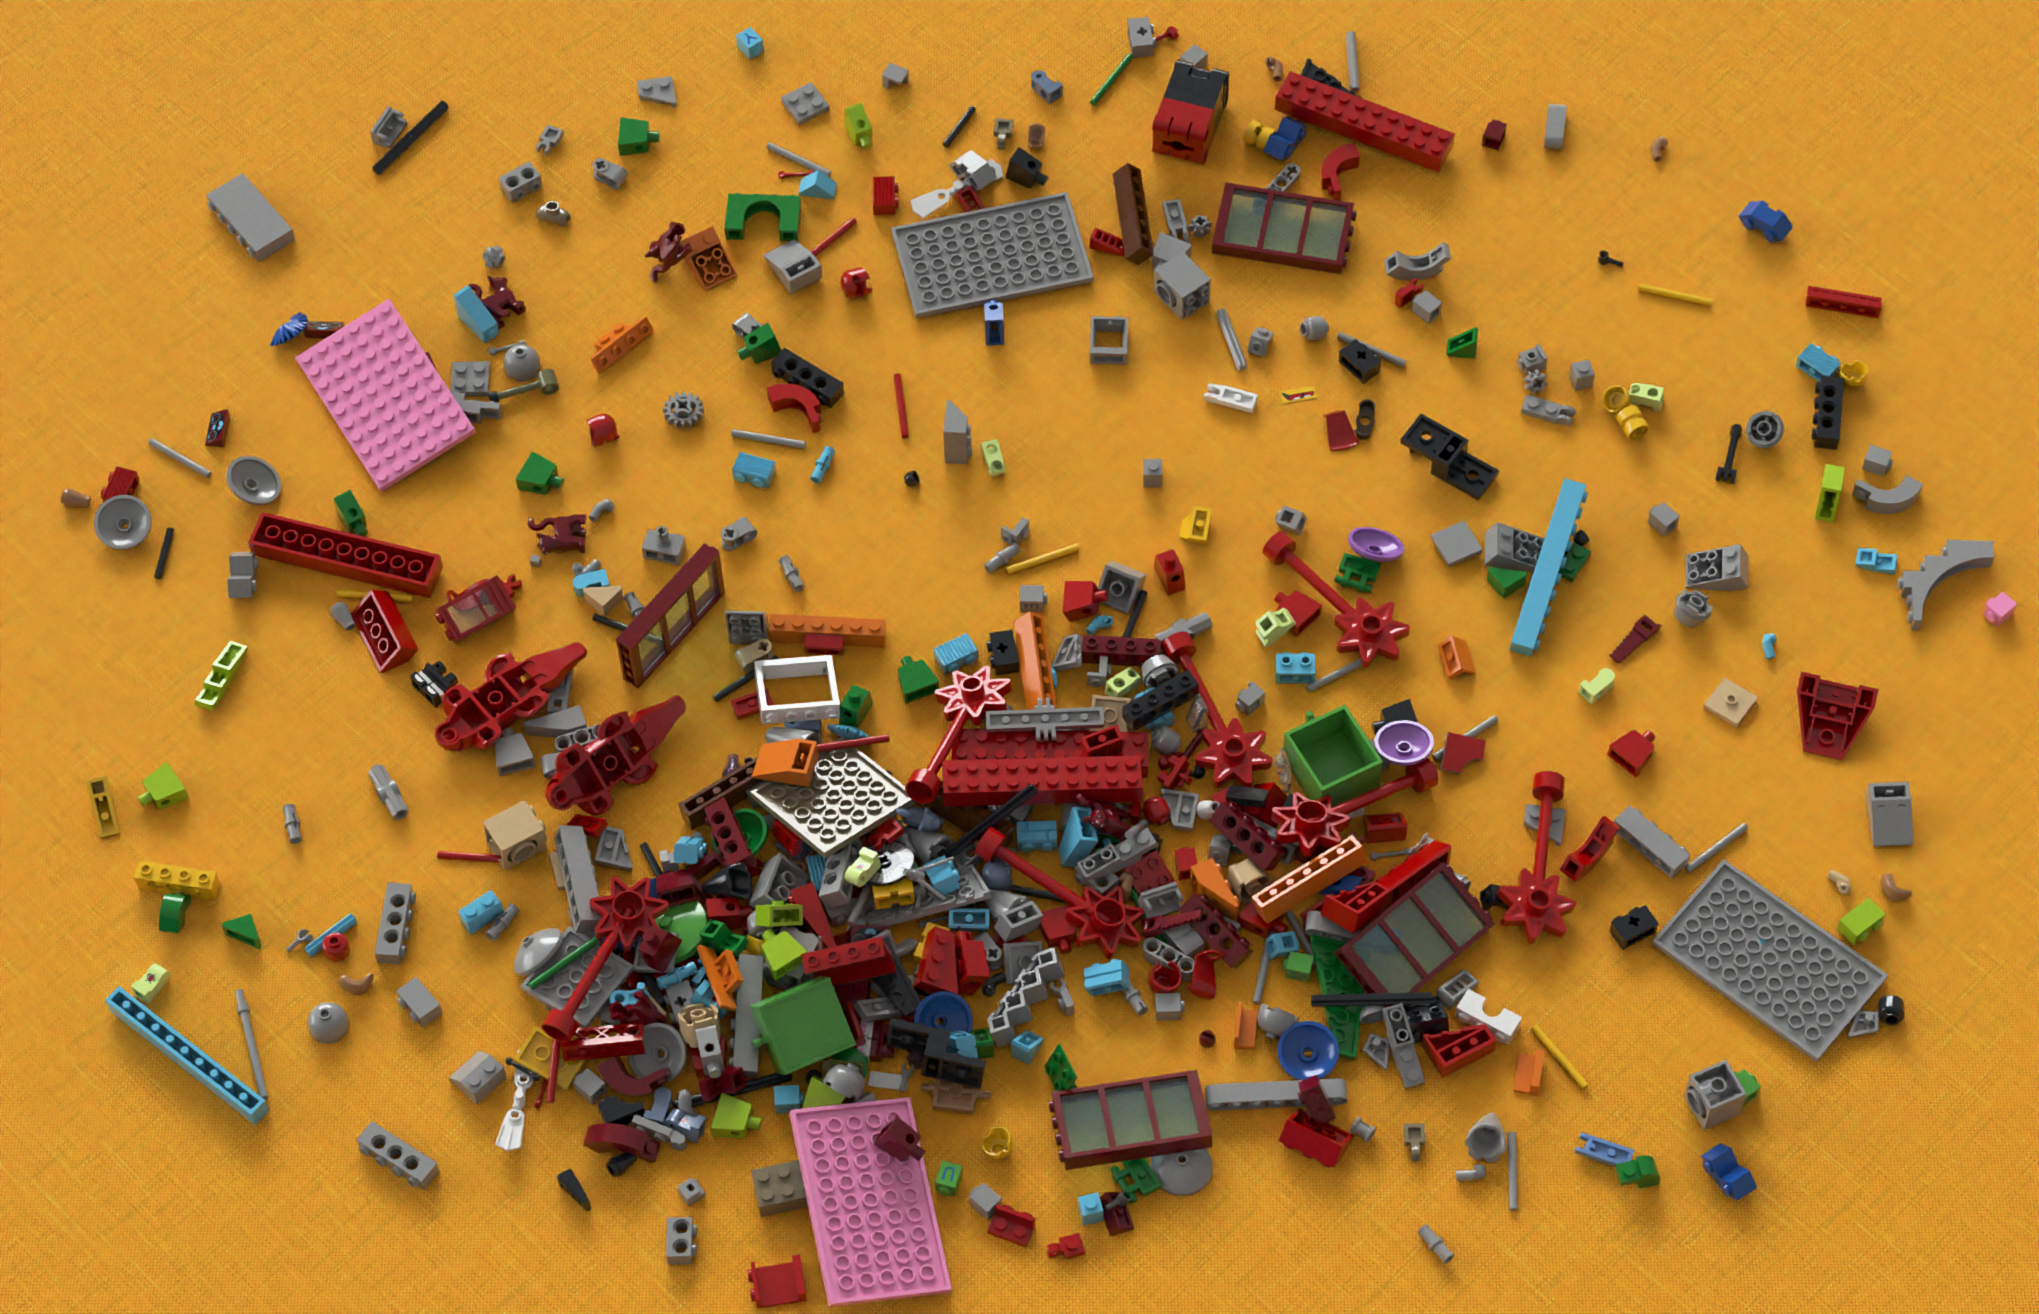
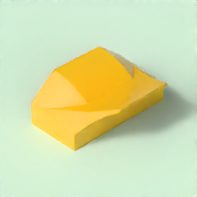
[1179,506,1212,544]

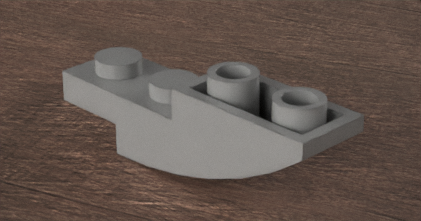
[451,392,502,424]
[1077,828,1158,880]
[1382,1003,1425,1088]

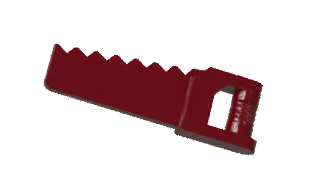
[1609,615,1661,663]
[1141,909,1202,938]

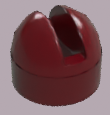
[1199,1030,1215,1048]

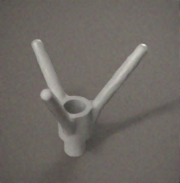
[903,857,954,901]

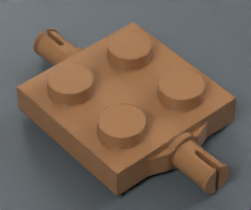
[921,1079,991,1114]

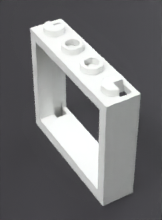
[754,655,840,724]

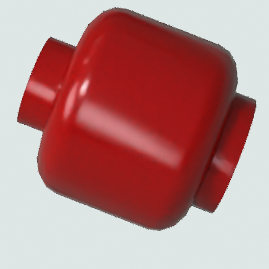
[1142,795,1171,826]
[322,932,350,962]

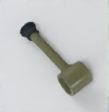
[487,369,559,402]

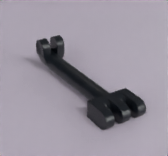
[1715,424,1742,484]

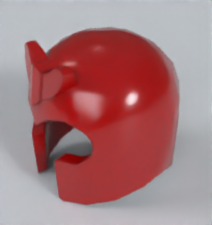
[840,267,872,298]
[586,414,620,447]
[1148,960,1182,994]

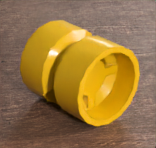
[1243,120,1276,150]
[1616,405,1650,441]

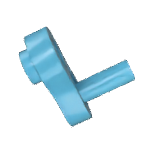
[609,982,650,1007]

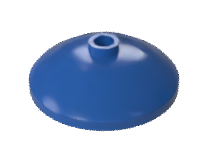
[914,991,973,1034]
[1277,1021,1339,1080]

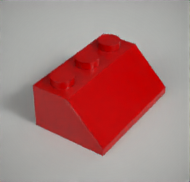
[1278,1109,1354,1168]

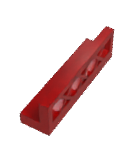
[1805,285,1882,319]
[561,1022,645,1062]

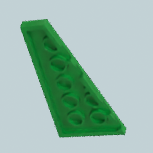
[1310,934,1369,1061]

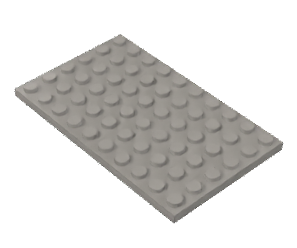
[891,192,1094,318]
[1652,859,1888,1062]

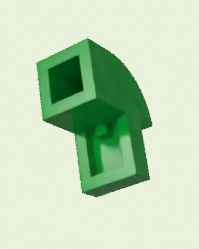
[159,892,191,933]
[699,919,749,957]
[1615,1155,1660,1188]

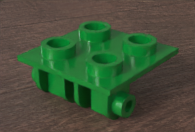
[1044,1044,1077,1091]

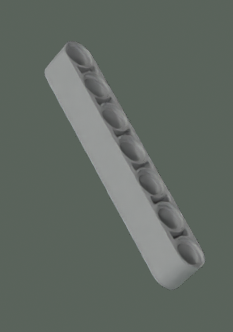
[1205,1079,1348,1111]

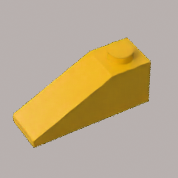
[86,776,120,838]

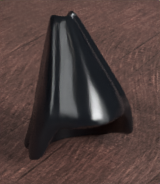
[701,862,752,900]

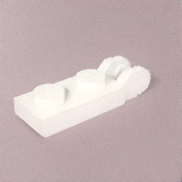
[1203,383,1258,413]

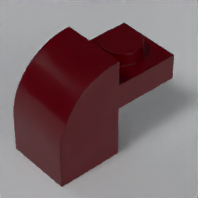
[698,1066,747,1101]

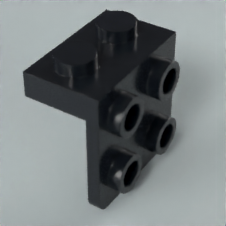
[1403,996,1449,1044]

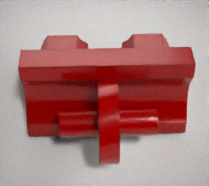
[1157,755,1192,790]

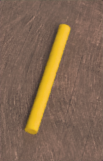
[1638,283,1712,306]
[1006,544,1079,574]
[337,589,414,603]
[1531,1024,1589,1090]

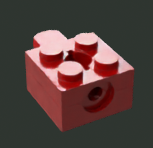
[954,931,990,996]

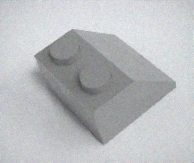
[1098,561,1147,613]
[449,1051,507,1104]

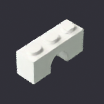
[1455,989,1522,1045]

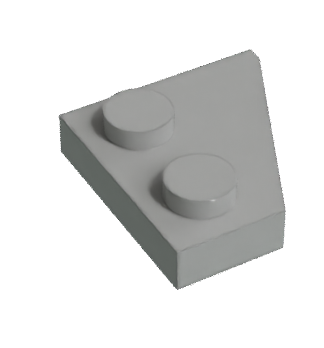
[637,76,677,107]
[1051,634,1082,672]
[1161,788,1199,832]
[1523,804,1566,847]
[594,826,633,872]

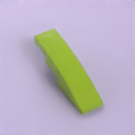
[195,641,248,711]

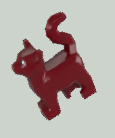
[645,221,693,282]
[468,276,526,329]
[527,514,586,555]
[1075,792,1132,842]
[609,990,676,1035]

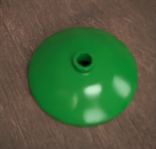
[712,808,768,860]

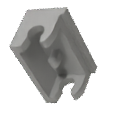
[370,106,407,149]
[1137,882,1183,919]

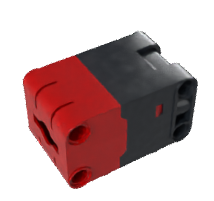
[1152,59,1229,165]

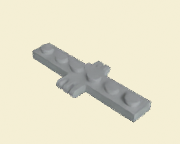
[986,698,1104,742]

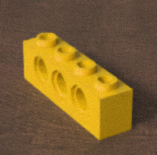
[134,860,220,900]

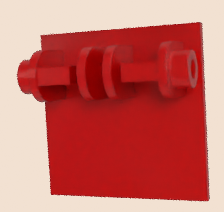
[1123,850,1175,896]

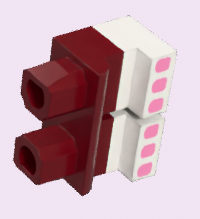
[857,1019,894,1062]

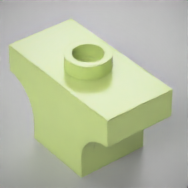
[1255,608,1296,647]

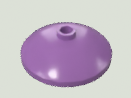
[1348,527,1404,562]
[1374,720,1434,766]

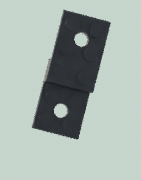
[1400,414,1499,500]
[886,1018,986,1089]

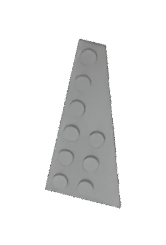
[865,864,993,927]

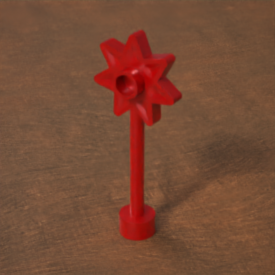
[1262,531,1410,668]
[1161,632,1272,788]
[905,666,1012,804]
[1271,758,1439,857]
[1497,771,1576,944]
[974,827,1144,959]
[541,876,669,1043]

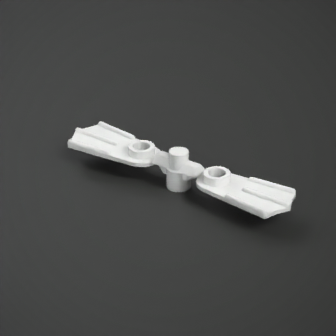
[910,159,1004,218]
[496,1050,534,1151]

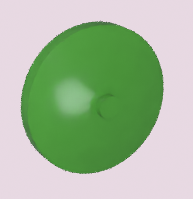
[633,901,709,964]

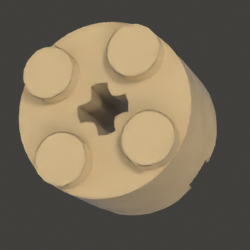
[1226,857,1272,904]
[678,1003,721,1048]

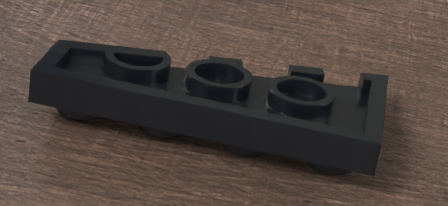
[871,938,921,1017]

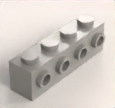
[1614,805,1690,879]

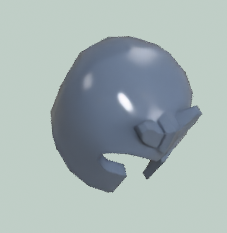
[981,859,1013,892]

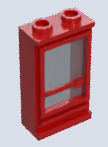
[435,575,517,644]

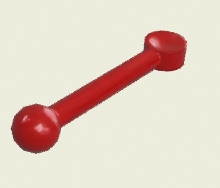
[778,170,815,179]
[535,1079,548,1108]

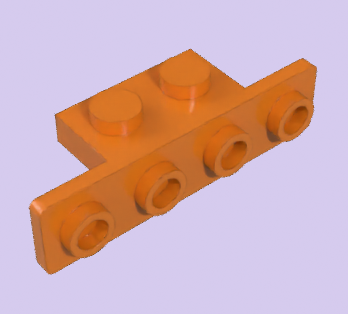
[590,316,654,373]
[697,945,744,1011]

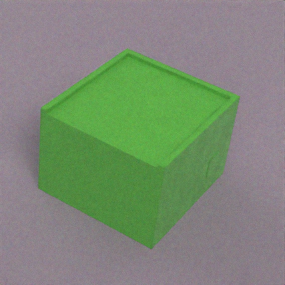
[1282,705,1383,808]
[749,976,856,1075]

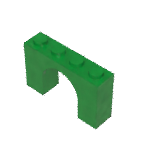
[725,193,801,242]

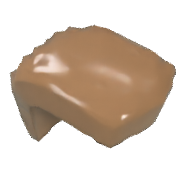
[1028,123,1045,149]
[1880,873,1912,902]
[338,973,374,995]

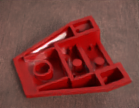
[1797,671,1879,760]

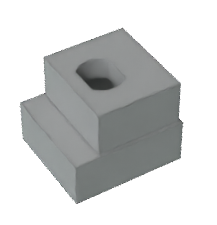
[659,850,679,872]
[678,1178,706,1206]

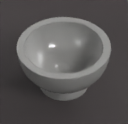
[1359,1005,1385,1024]

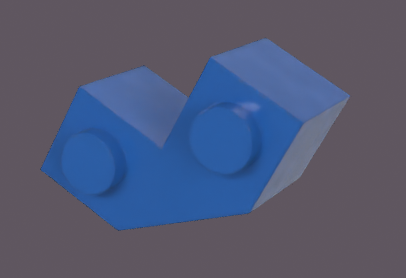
[1263,117,1307,160]
[1738,201,1793,242]
[1701,1143,1757,1201]

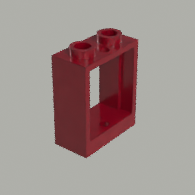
[685,849,729,905]

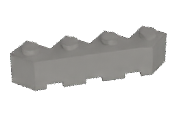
[987,947,1065,1048]

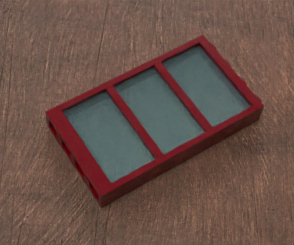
[1212,182,1357,274]
[616,543,725,688]
[1334,862,1495,1008]
[1048,1069,1212,1170]

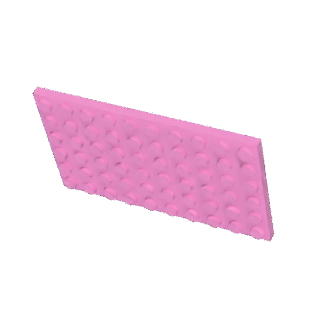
[295,299,476,492]
[789,1097,952,1307]

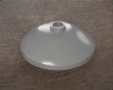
[226,456,281,505]
[94,495,152,550]
[514,928,563,976]
[628,1023,687,1083]
[1151,1148,1213,1196]

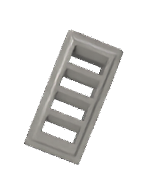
[1436,969,1479,1010]

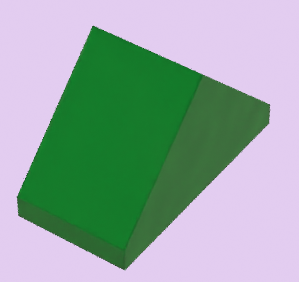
[1446,327,1478,359]
[1487,567,1527,599]
[222,914,262,949]
[970,1028,994,1059]

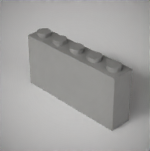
[206,173,295,262]

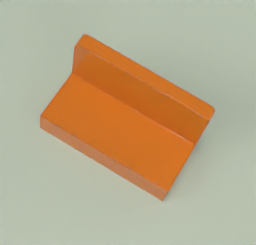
[1438,636,1476,679]
[1234,1002,1258,1051]
[1513,1049,1545,1096]

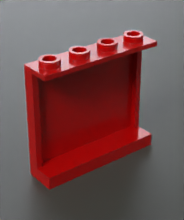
[802,936,896,987]

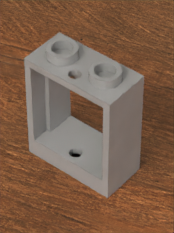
[1090,316,1128,365]

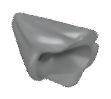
[984,889,1030,923]
[1465,1112,1506,1163]

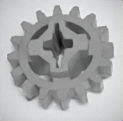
[663,391,704,429]

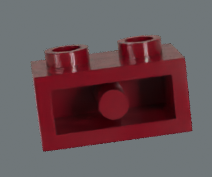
[1297,1074,1336,1127]

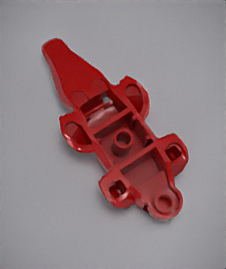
[435,642,587,752]
[545,695,686,815]

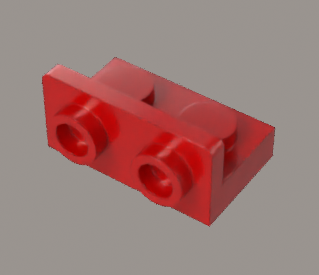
[987,1204,1036,1248]

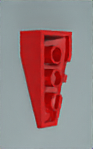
[788,882,836,948]

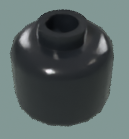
[1878,995,1905,1025]

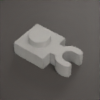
[536,125,564,156]

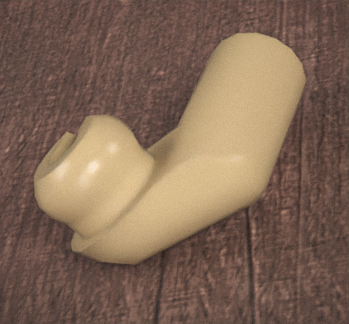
[1827,869,1851,895]

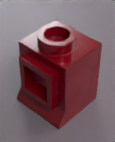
[1481,119,1507,151]

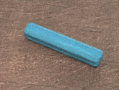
[305,914,357,957]

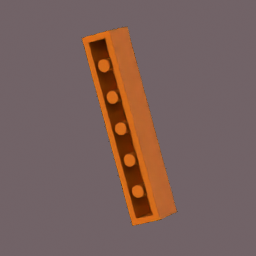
[1014,611,1057,710]
[768,614,886,648]
[1252,835,1367,924]

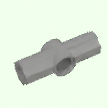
[1154,612,1213,651]
[368,764,409,820]

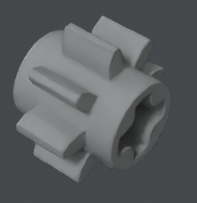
[1189,215,1211,238]
[483,246,506,269]
[1523,369,1548,394]

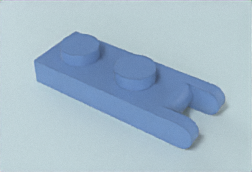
[1574,1133,1634,1167]

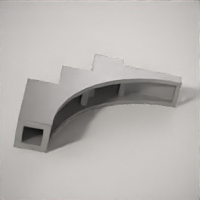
[1897,540,1994,630]

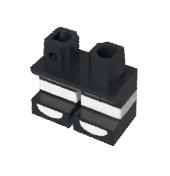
[410,661,458,708]

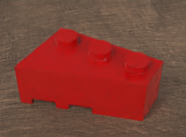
[1321,881,1391,933]
[913,926,958,995]
[1421,1024,1497,1078]

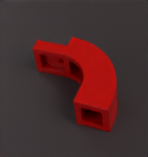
[1321,143,1360,201]
[767,384,822,433]
[1559,816,1620,882]

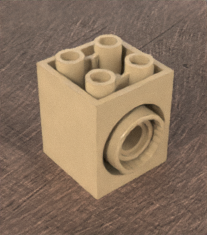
[483,800,547,870]

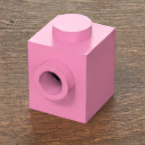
[1984,592,2017,627]

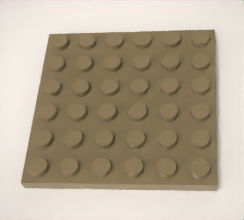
[750,737,916,858]

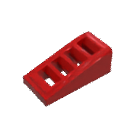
[955,185,985,212]
[1089,228,1125,257]

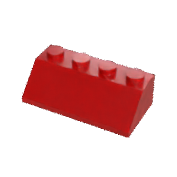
[351,589,419,673]
[1375,840,1452,908]

